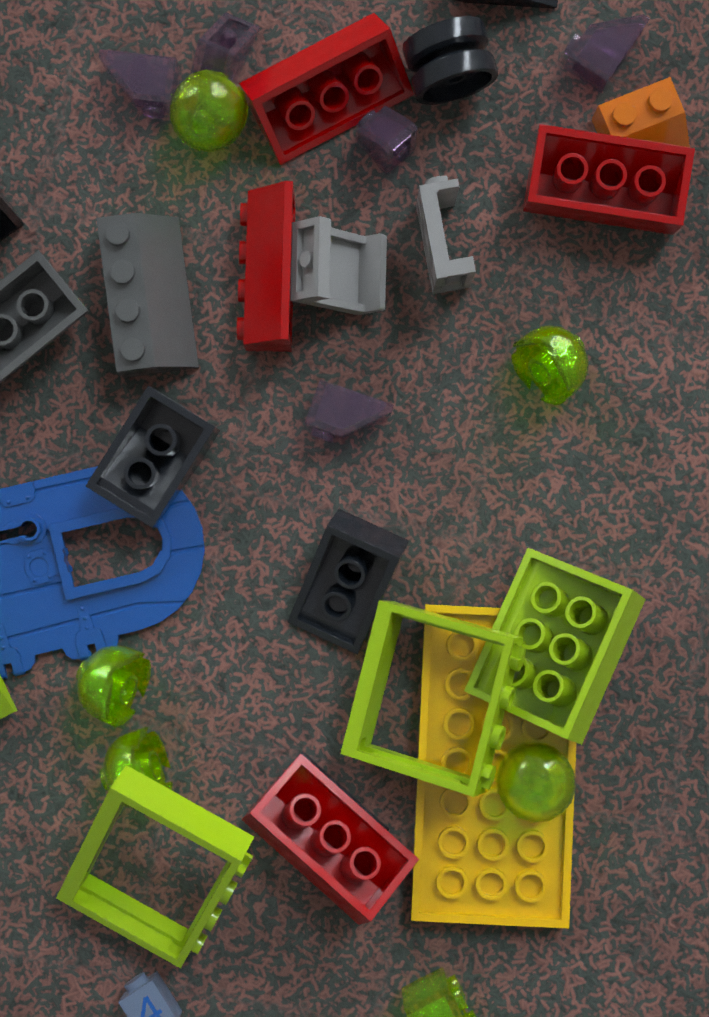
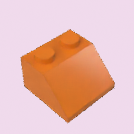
[591,77,690,147]

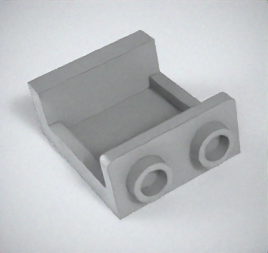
[416,176,476,294]
[290,216,387,315]

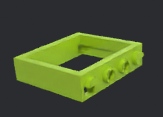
[340,600,526,797]
[56,765,254,969]

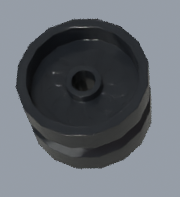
[402,16,498,105]

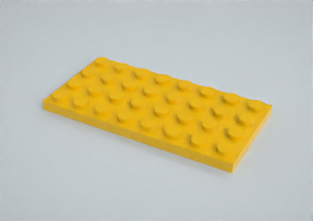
[411,604,576,929]

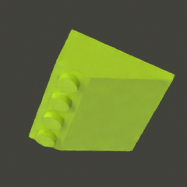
[464,548,646,745]

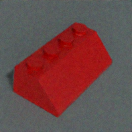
[239,13,414,165]
[523,124,695,235]
[237,181,296,352]
[241,753,419,925]

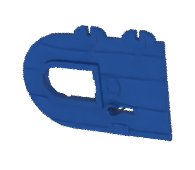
[0,466,205,680]

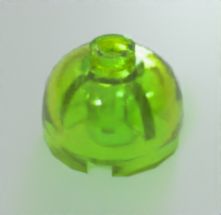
[169,70,249,153]
[511,325,589,405]
[76,645,151,727]
[100,727,173,808]
[495,741,576,823]

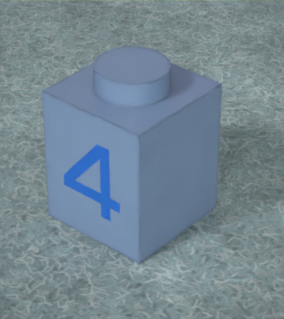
[118,971,182,1017]

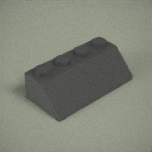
[96,213,199,378]
[0,250,89,383]

